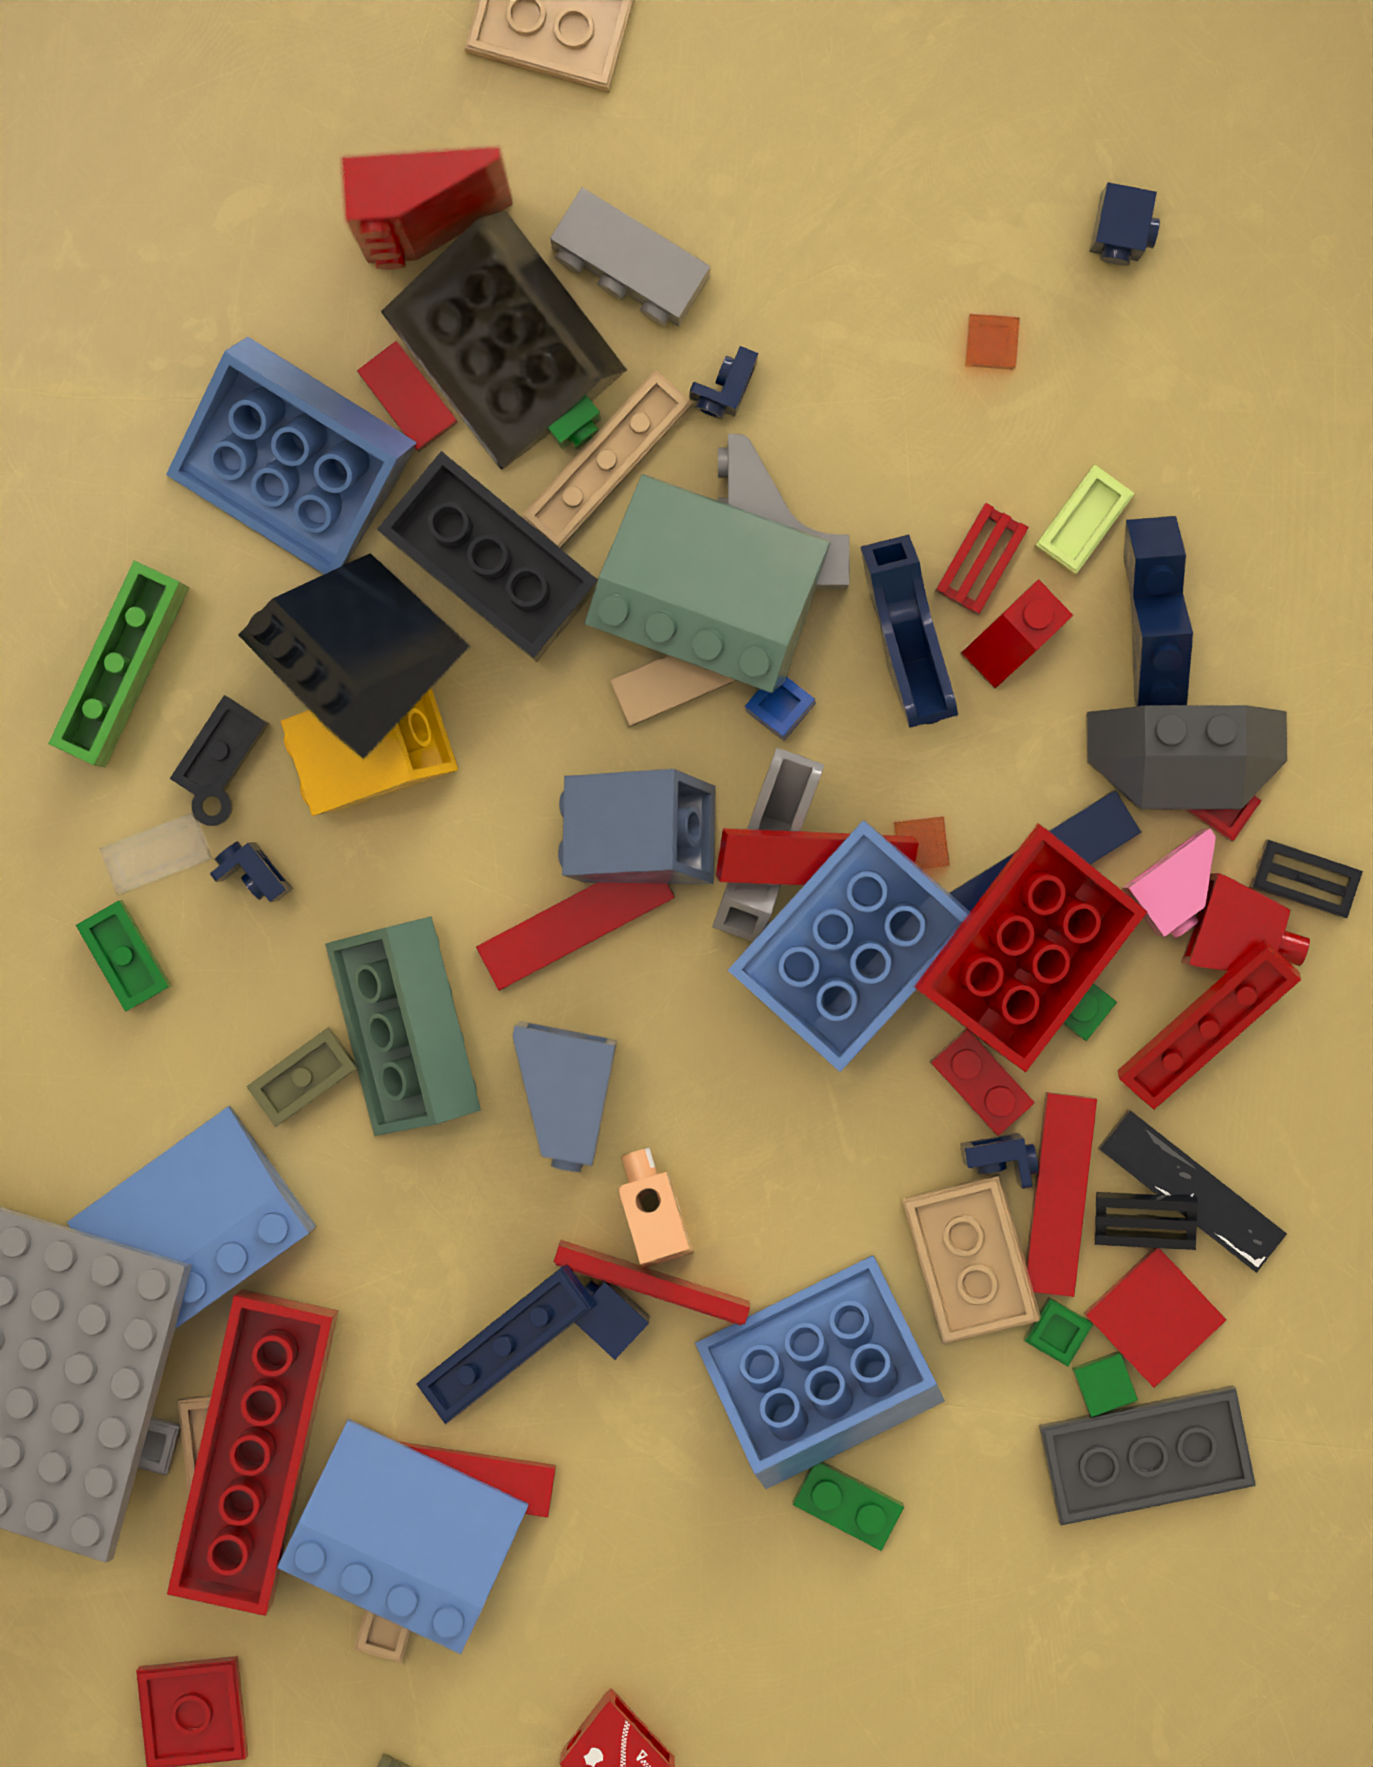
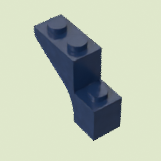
[1124,516,1193,706]
[860,534,958,728]

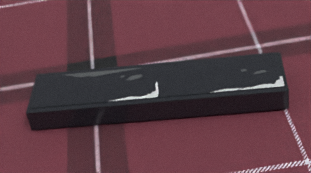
[1098,1109,1287,1273]

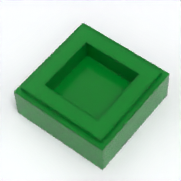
[1024,1296,1093,1367]
[1072,1351,1138,1417]

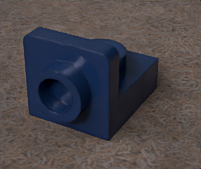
[689,346,759,419]
[210,841,293,902]
[960,1133,1039,1189]

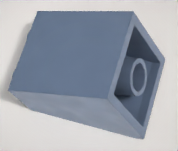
[558,769,715,885]
[513,1021,617,1172]

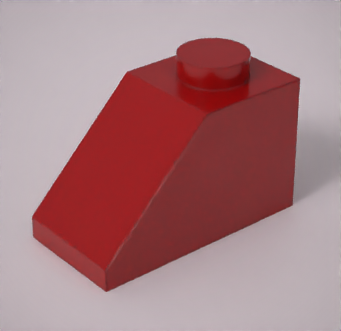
[961,579,1074,689]

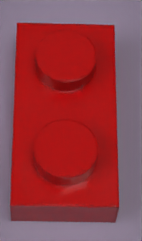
[930,1029,1035,1136]

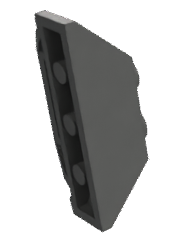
[1086,705,1287,810]

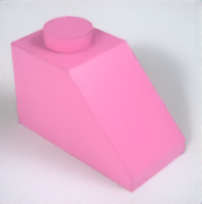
[1122,828,1216,938]

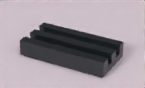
[1250,839,1363,918]
[1095,1192,1198,1250]

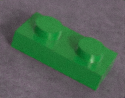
[76,900,172,1012]
[792,1462,904,1551]

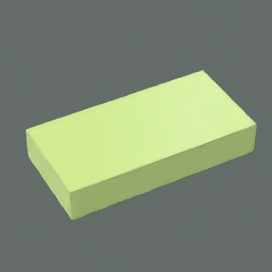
[1034,464,1135,576]

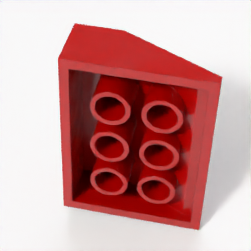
[341,147,513,270]
[914,823,1148,1073]

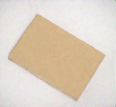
[464,0,635,92]
[902,1174,1041,1344]

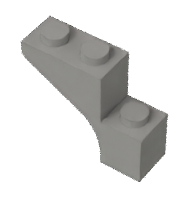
[718,434,849,590]
[712,748,824,942]

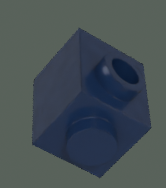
[1089,182,1160,265]

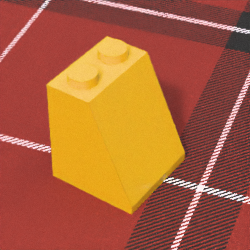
[280,688,459,816]

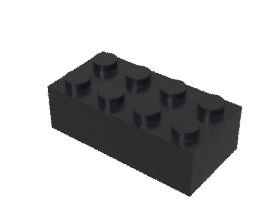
[377,451,598,662]

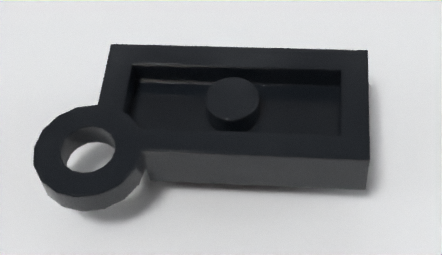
[170,695,269,826]

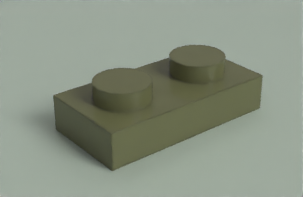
[246,1027,358,1127]

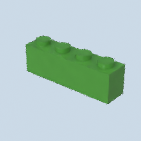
[48,560,190,768]

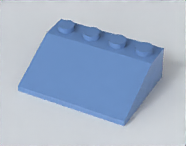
[166,337,417,574]
[728,820,970,1072]
[67,1106,316,1329]
[695,1255,945,1489]
[277,1419,529,1654]

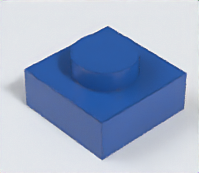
[745,677,816,741]

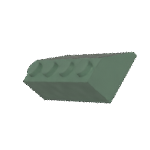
[325,916,481,1136]

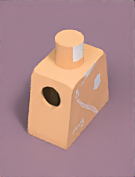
[618,1148,694,1267]

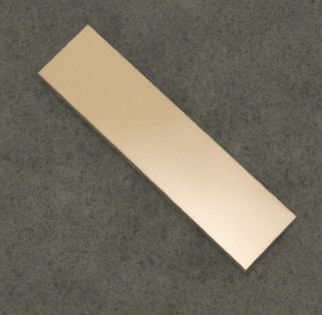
[521,369,692,549]

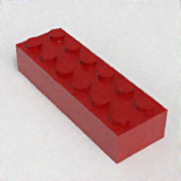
[167,1289,339,1616]

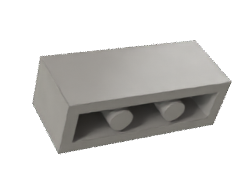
[550,187,710,327]

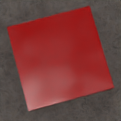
[1084,1248,1226,1388]
[136,1656,248,1767]

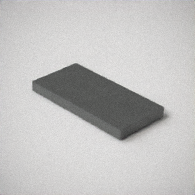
[1039,1385,1256,1526]

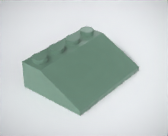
[585,474,831,693]

